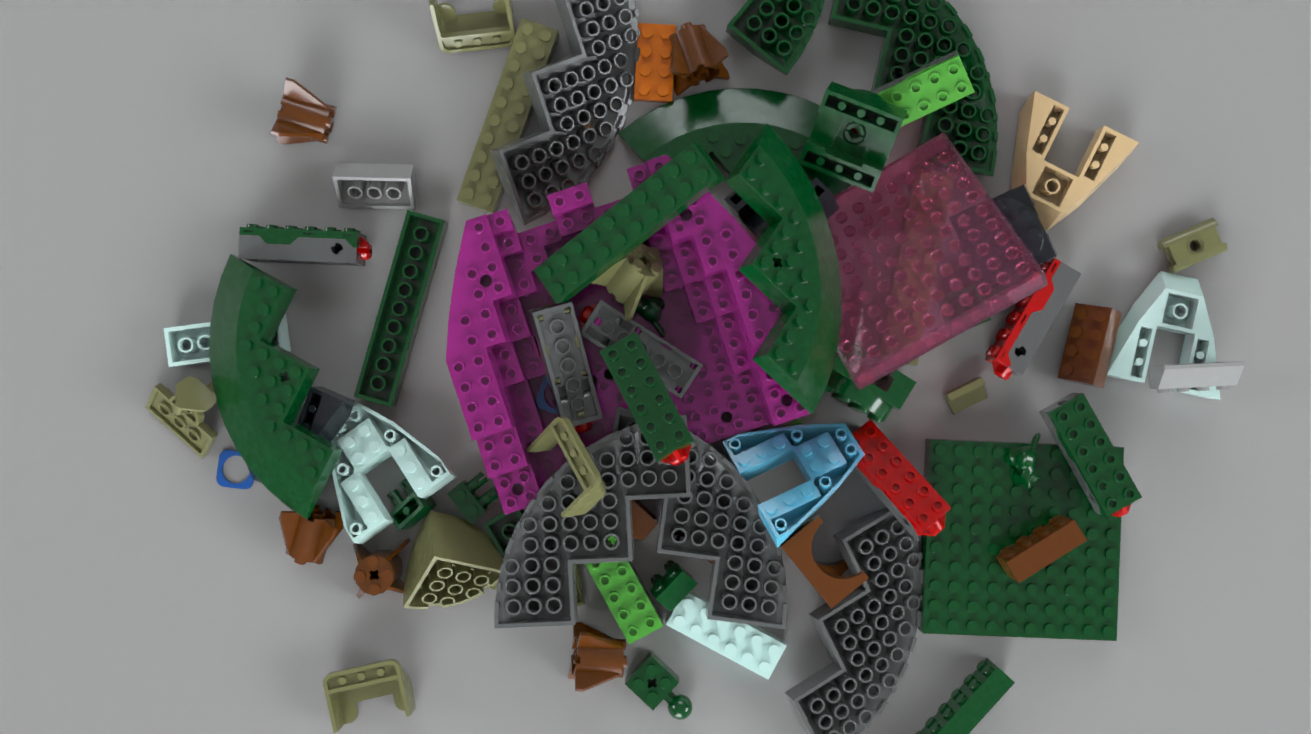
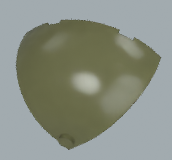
[403,510,504,610]

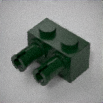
[447,472,499,524]
[387,479,437,531]
[650,560,698,612]

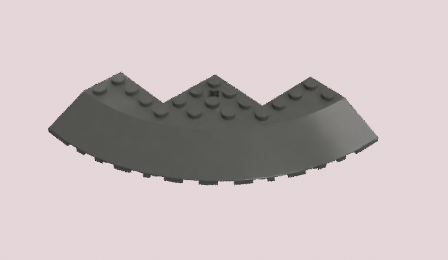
[490,0,640,225]
[613,406,787,629]
[494,415,691,628]
[785,508,924,734]

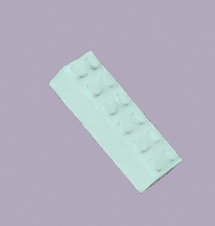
[164,314,291,367]
[666,591,787,680]

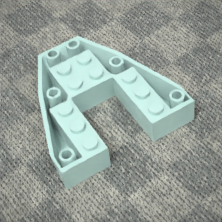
[1107,271,1221,400]
[331,403,457,544]

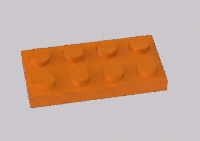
[634,23,676,103]

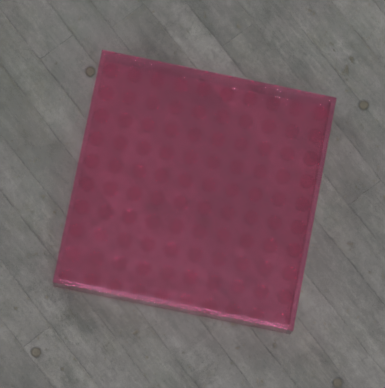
[828,132,1048,390]

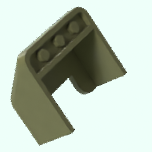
[323,659,416,733]

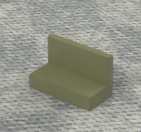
[943,377,988,415]

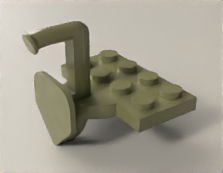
[145,377,218,458]

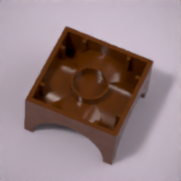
[780,515,869,609]

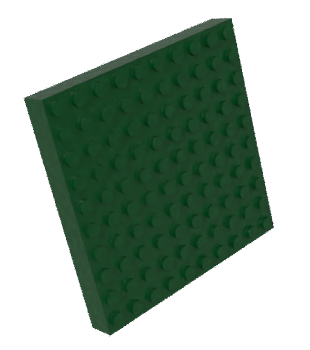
[918,439,1124,641]

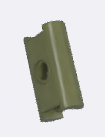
[1157,218,1228,274]

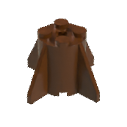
[669,22,730,96]
[271,77,337,144]
[279,504,344,565]
[353,538,411,598]
[568,622,627,692]

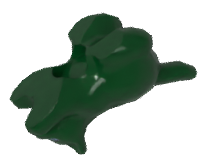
[624,296,665,337]
[1006,433,1042,489]

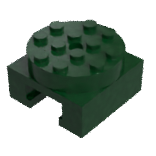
[799,81,908,193]
[825,340,917,423]

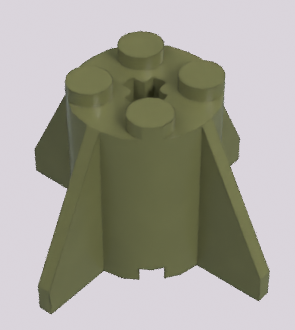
[592,244,663,321]

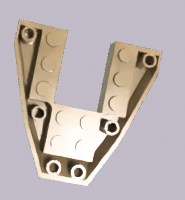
[1011,91,1139,231]

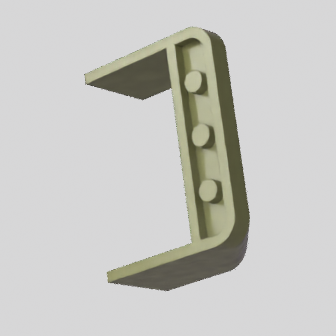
[429,0,516,54]
[526,417,606,518]

